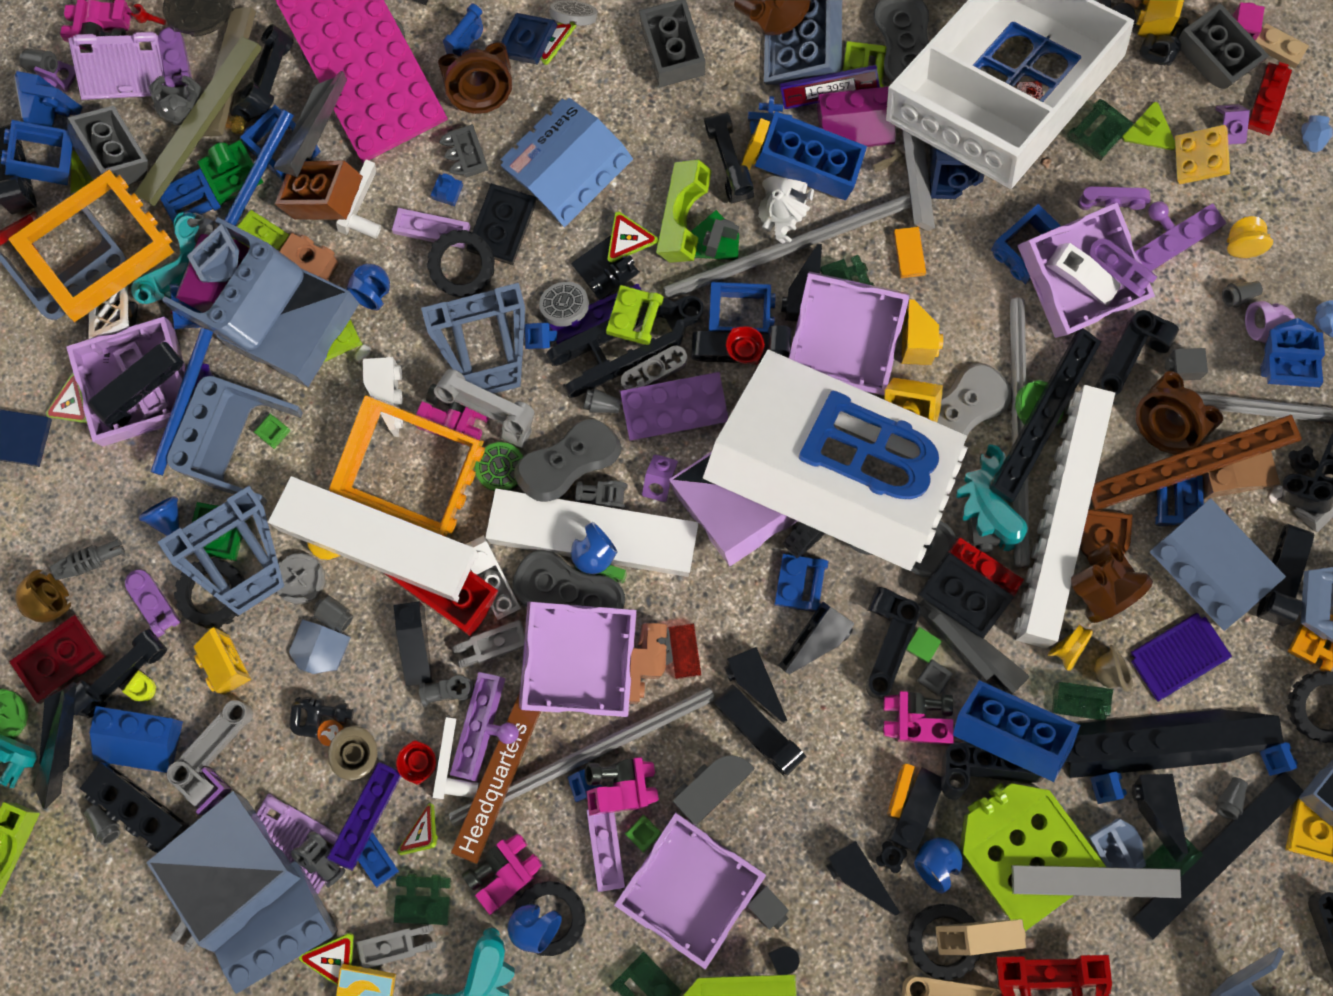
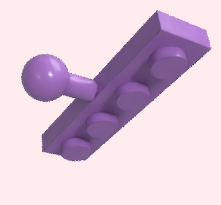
[1135,201,1227,271]
[450,672,519,782]

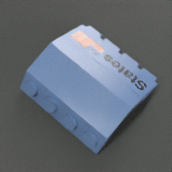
[500,98,633,228]

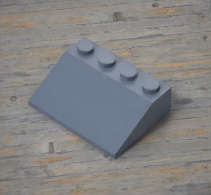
[764,0,842,85]
[1150,498,1286,631]
[215,861,338,994]

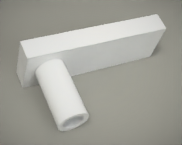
[336,159,381,239]
[433,717,479,800]

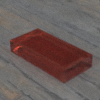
[668,623,701,680]

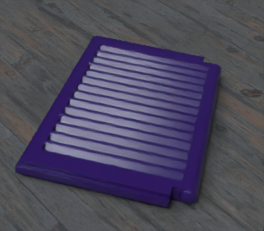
[1131,612,1232,702]

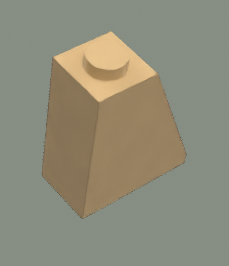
[935,919,1026,955]

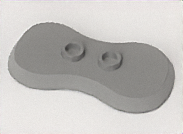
[937,363,1012,436]

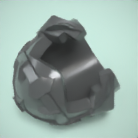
[149,75,203,125]

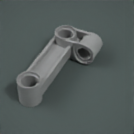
[434,369,535,448]
[167,700,253,809]

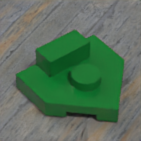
[690,210,739,260]

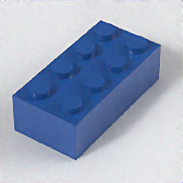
[755,111,867,201]
[953,680,1080,782]

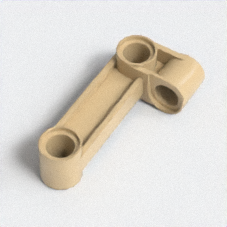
[902,975,1001,996]

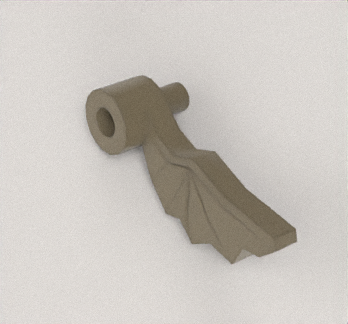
[872,148,905,172]

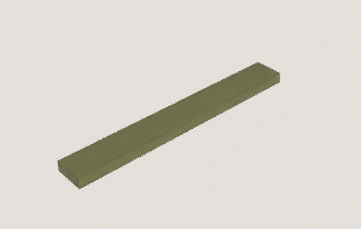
[135,36,262,207]

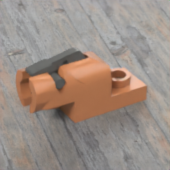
[629,623,673,704]

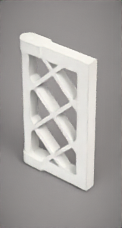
[89,285,129,339]

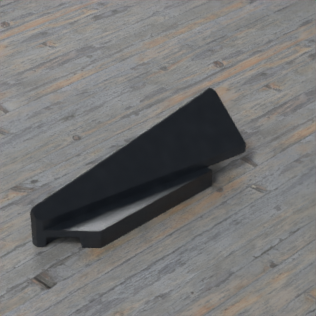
[34,682,77,809]

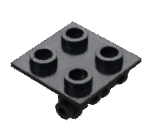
[571,235,640,300]

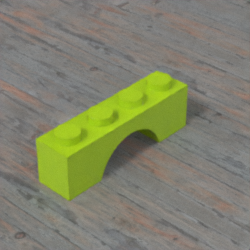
[656,159,712,263]
[0,802,40,897]

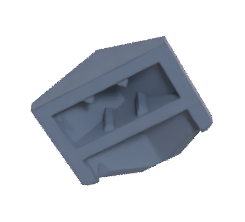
[187,224,239,282]
[289,619,351,674]
[1088,818,1146,868]

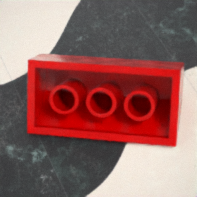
[384,571,498,637]

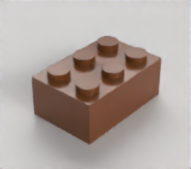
[275,160,363,220]

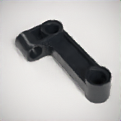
[230,24,294,122]
[704,112,754,204]
[1094,310,1179,398]
[866,587,921,699]
[74,629,167,718]

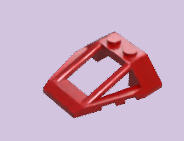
[996,955,1112,996]

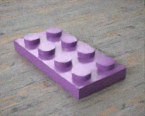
[620,372,728,441]

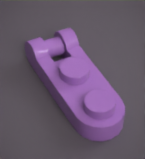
[158,27,192,87]
[1078,186,1150,210]
[1090,239,1158,297]
[125,570,181,638]

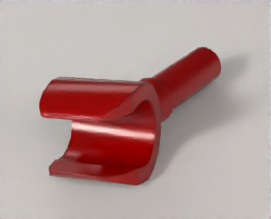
[130,4,167,25]

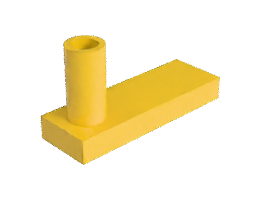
[741,118,770,170]

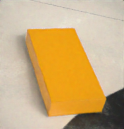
[893,227,926,278]
[887,763,915,819]

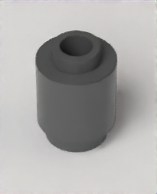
[19,48,58,74]
[313,596,354,633]

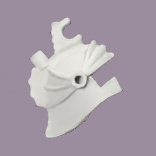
[758,176,814,244]

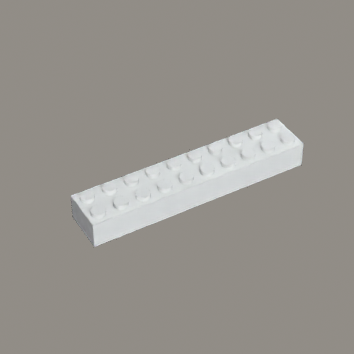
[1014,385,1115,649]

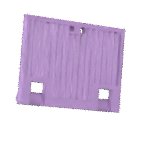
[68,32,167,100]
[257,793,339,894]

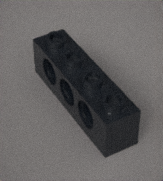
[79,762,190,853]

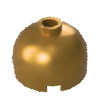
[15,569,71,623]

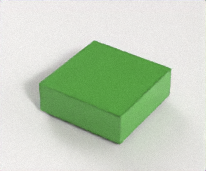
[254,413,291,449]
[906,627,942,664]
[625,814,662,853]

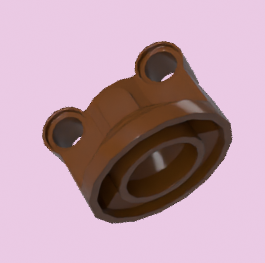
[734,0,810,36]
[438,42,512,114]
[1136,371,1223,455]
[1071,542,1153,623]

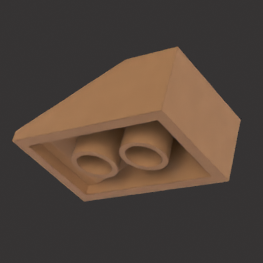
[1198,440,1280,499]

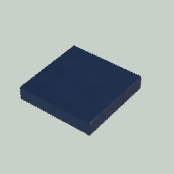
[501,13,558,65]
[0,410,52,467]

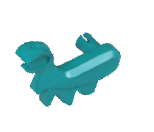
[131,212,200,304]
[956,444,1028,551]
[0,734,38,788]
[425,927,515,996]

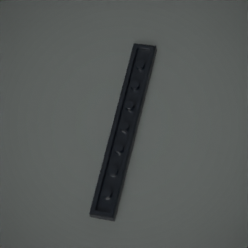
[989,328,1102,503]
[1131,772,1304,940]

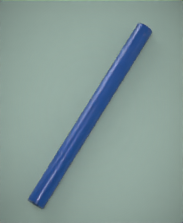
[224,109,294,226]
[150,328,213,476]

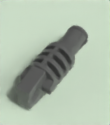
[50,538,125,580]

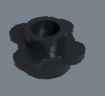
[1288,446,1319,474]
[876,841,907,873]

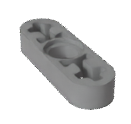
[621,346,687,390]

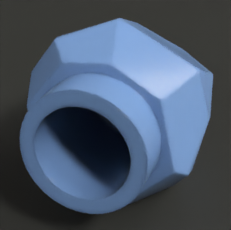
[1301,115,1333,153]
[1314,300,1333,338]

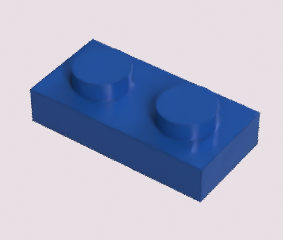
[358,832,399,888]

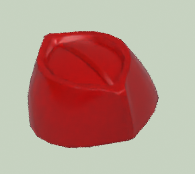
[726,326,765,365]
[396,740,436,785]

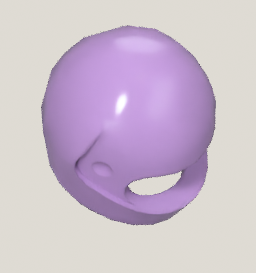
[1245,301,1295,343]

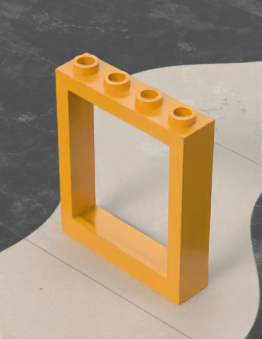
[8,170,174,323]
[328,395,485,536]

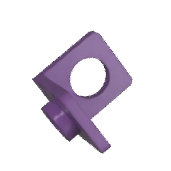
[33,61,76,93]
[1216,104,1250,145]
[642,455,678,502]
[196,767,232,815]

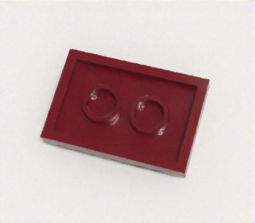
[9,615,106,704]

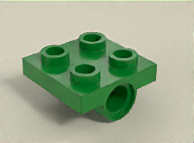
[197,140,264,205]

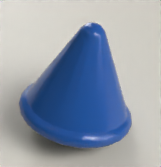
[139,496,180,536]

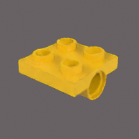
[1175,125,1230,184]

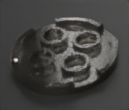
[163,0,235,37]

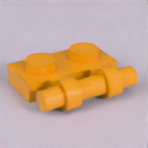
[1287,614,1333,671]

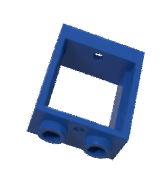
[240,105,321,182]
[1,120,73,185]
[991,204,1061,285]
[709,282,776,333]

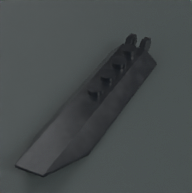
[1065,709,1284,778]

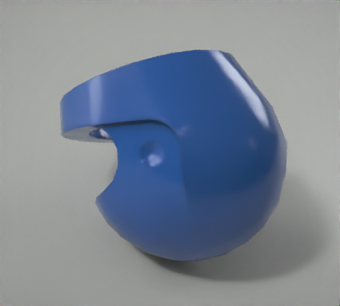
[346,264,390,311]
[571,522,618,574]
[914,837,963,894]
[508,904,562,953]

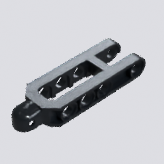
[546,295,703,398]

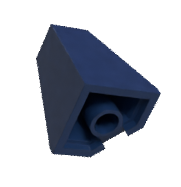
[930,145,984,199]

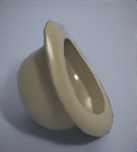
[1095,645,1133,692]
[328,726,377,781]

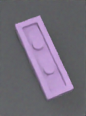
[392,208,470,249]
[113,341,172,419]
[587,810,625,892]

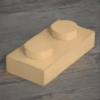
[1255,23,1309,69]

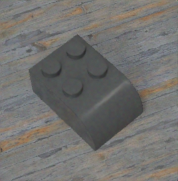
[639,0,706,88]
[1178,3,1269,89]
[67,106,148,184]
[673,756,755,826]

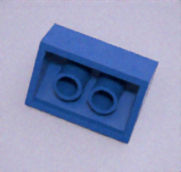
[89,706,183,773]

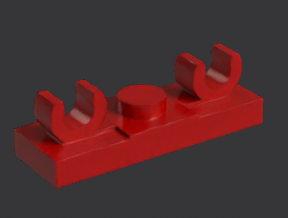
[1248,62,1292,136]
[949,537,1024,599]

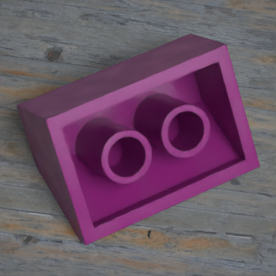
[817,86,896,147]
[176,234,250,313]

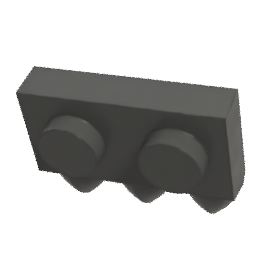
[439,124,489,178]

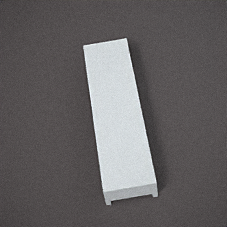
[268,476,479,603]
[485,489,699,577]

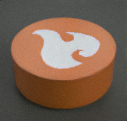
[317,720,344,747]

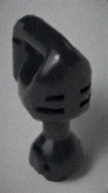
[1139,17,1190,66]
[289,697,354,738]

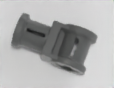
[576,481,628,510]
[419,675,474,706]
[291,831,346,888]

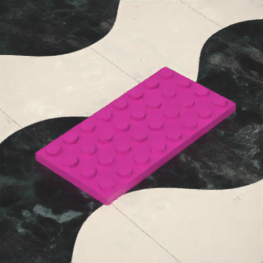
[276,0,448,164]

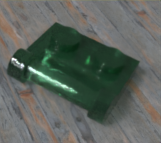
[1067,99,1134,161]
[609,951,682,996]

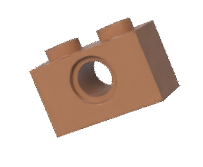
[279,233,339,281]

